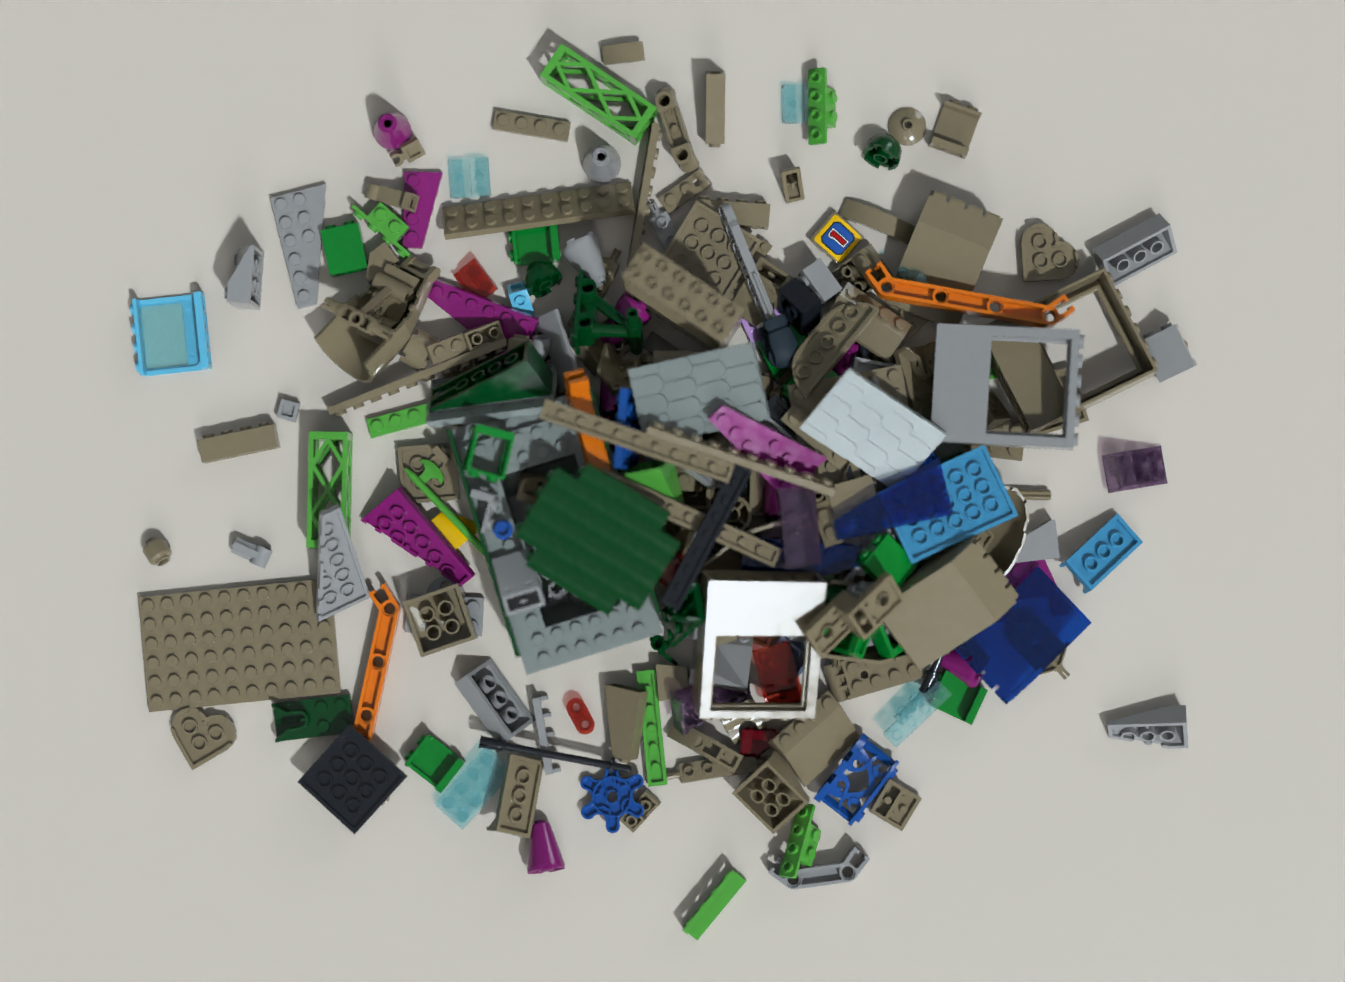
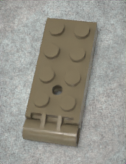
[823,658,925,703]

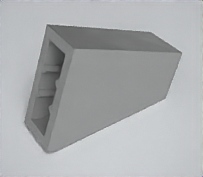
[1015,520,1060,563]

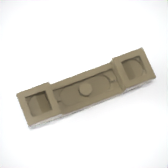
[839,199,915,245]

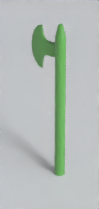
[405,459,485,555]

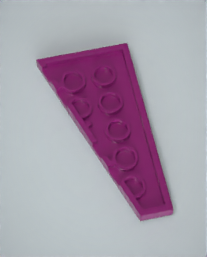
[428,279,539,355]
[360,486,476,586]

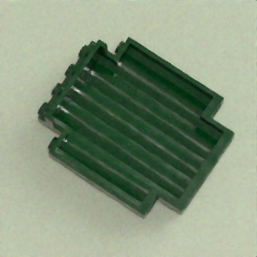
[515,462,681,615]

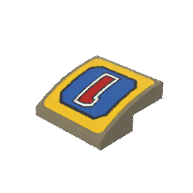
[809,211,865,266]

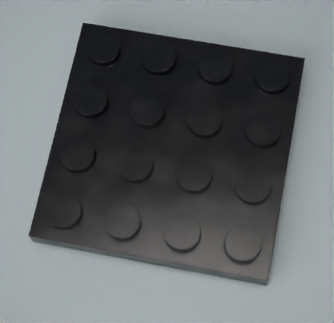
[297,724,408,834]

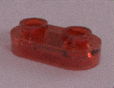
[566,698,595,734]

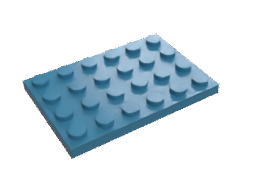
[877,445,1018,564]

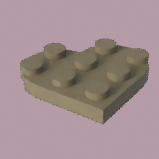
[1020,223,1080,282]
[171,708,237,770]

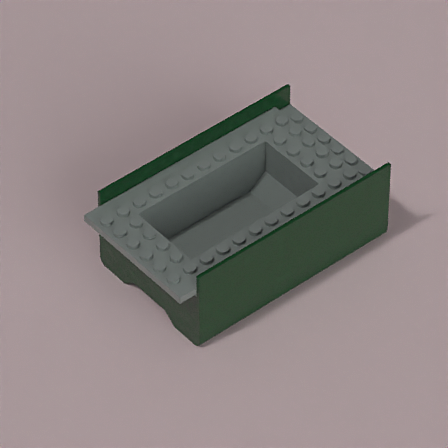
[446,385,663,675]

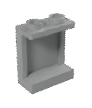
[1143,322,1197,382]

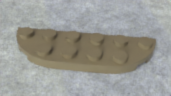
[792,302,880,399]

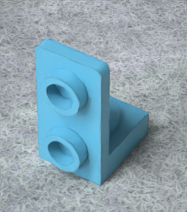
[506,281,535,316]

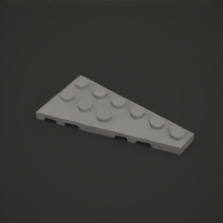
[316,504,370,622]

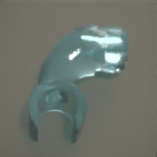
[897,267,927,283]

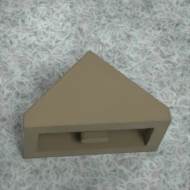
[779,166,805,204]

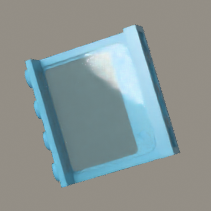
[130,291,212,377]

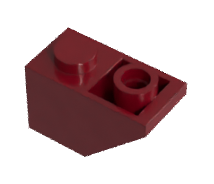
[740,727,778,758]

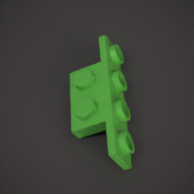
[808,67,837,145]
[351,202,412,258]
[779,804,821,878]

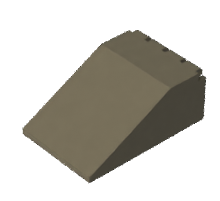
[885,190,1003,324]
[883,536,1019,670]

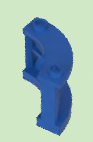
[814,733,899,826]

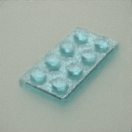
[434,748,505,830]

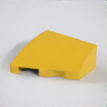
[431,512,478,550]

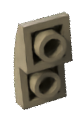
[602,41,645,65]
[620,789,661,832]

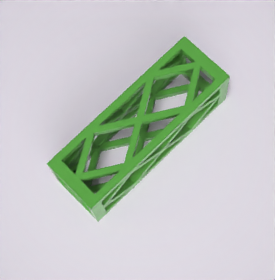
[540,43,657,146]
[306,431,353,548]

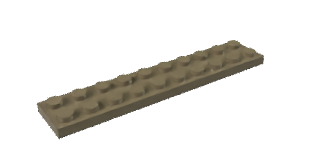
[442,182,635,240]

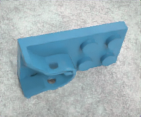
[1059,513,1143,594]

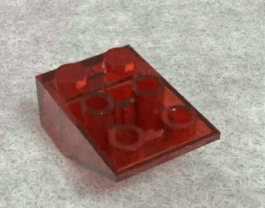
[752,641,801,703]

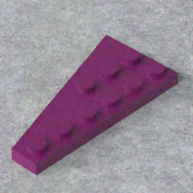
[707,403,827,498]

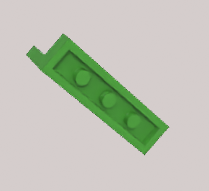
[682,868,746,940]

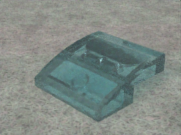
[781,83,808,124]
[448,157,491,199]

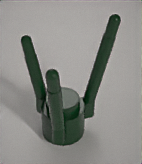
[650,635,678,665]

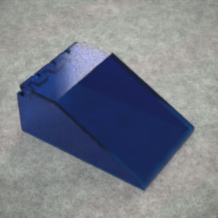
[954,566,1092,704]

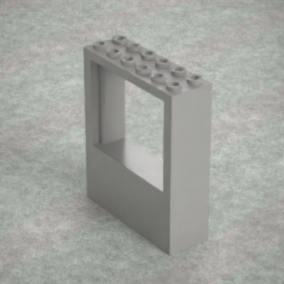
[931,323,1084,451]

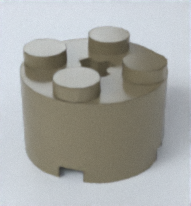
[399,327,438,371]

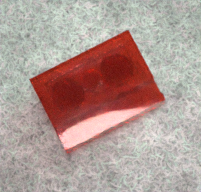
[453,258,499,298]

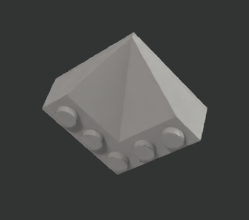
[224,245,264,310]
[689,636,753,692]

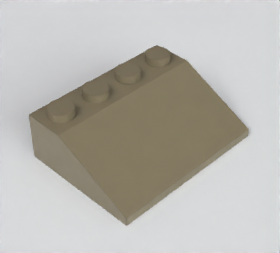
[767,691,860,787]

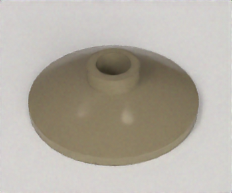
[888,108,926,146]

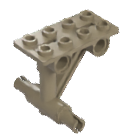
[322,264,420,345]

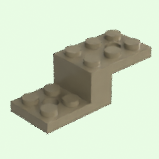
[801,572,906,659]

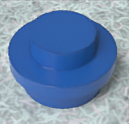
[493,520,513,540]

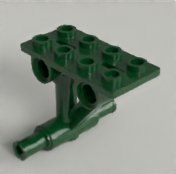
[570,269,644,355]

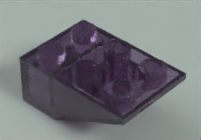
[1102,446,1167,493]

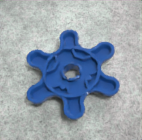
[580,761,644,833]

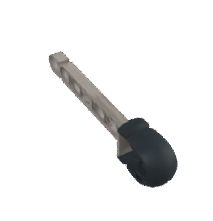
[718,203,799,368]

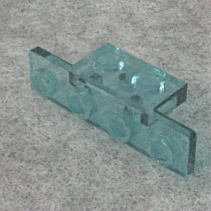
[883,681,951,747]

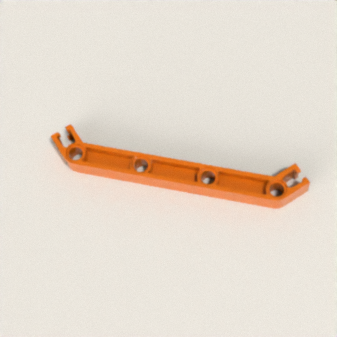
[864,261,1076,328]
[564,368,612,472]
[354,583,401,742]

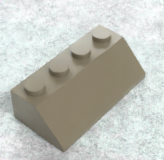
[824,282,911,362]

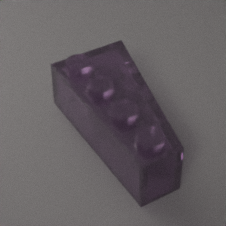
[669,679,751,736]

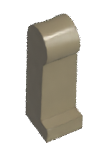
[364,183,420,213]

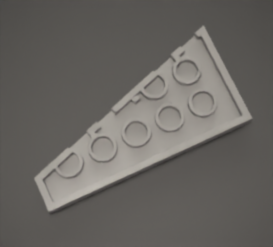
[270,184,327,309]

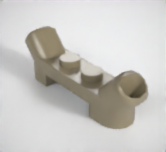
[655,86,699,173]

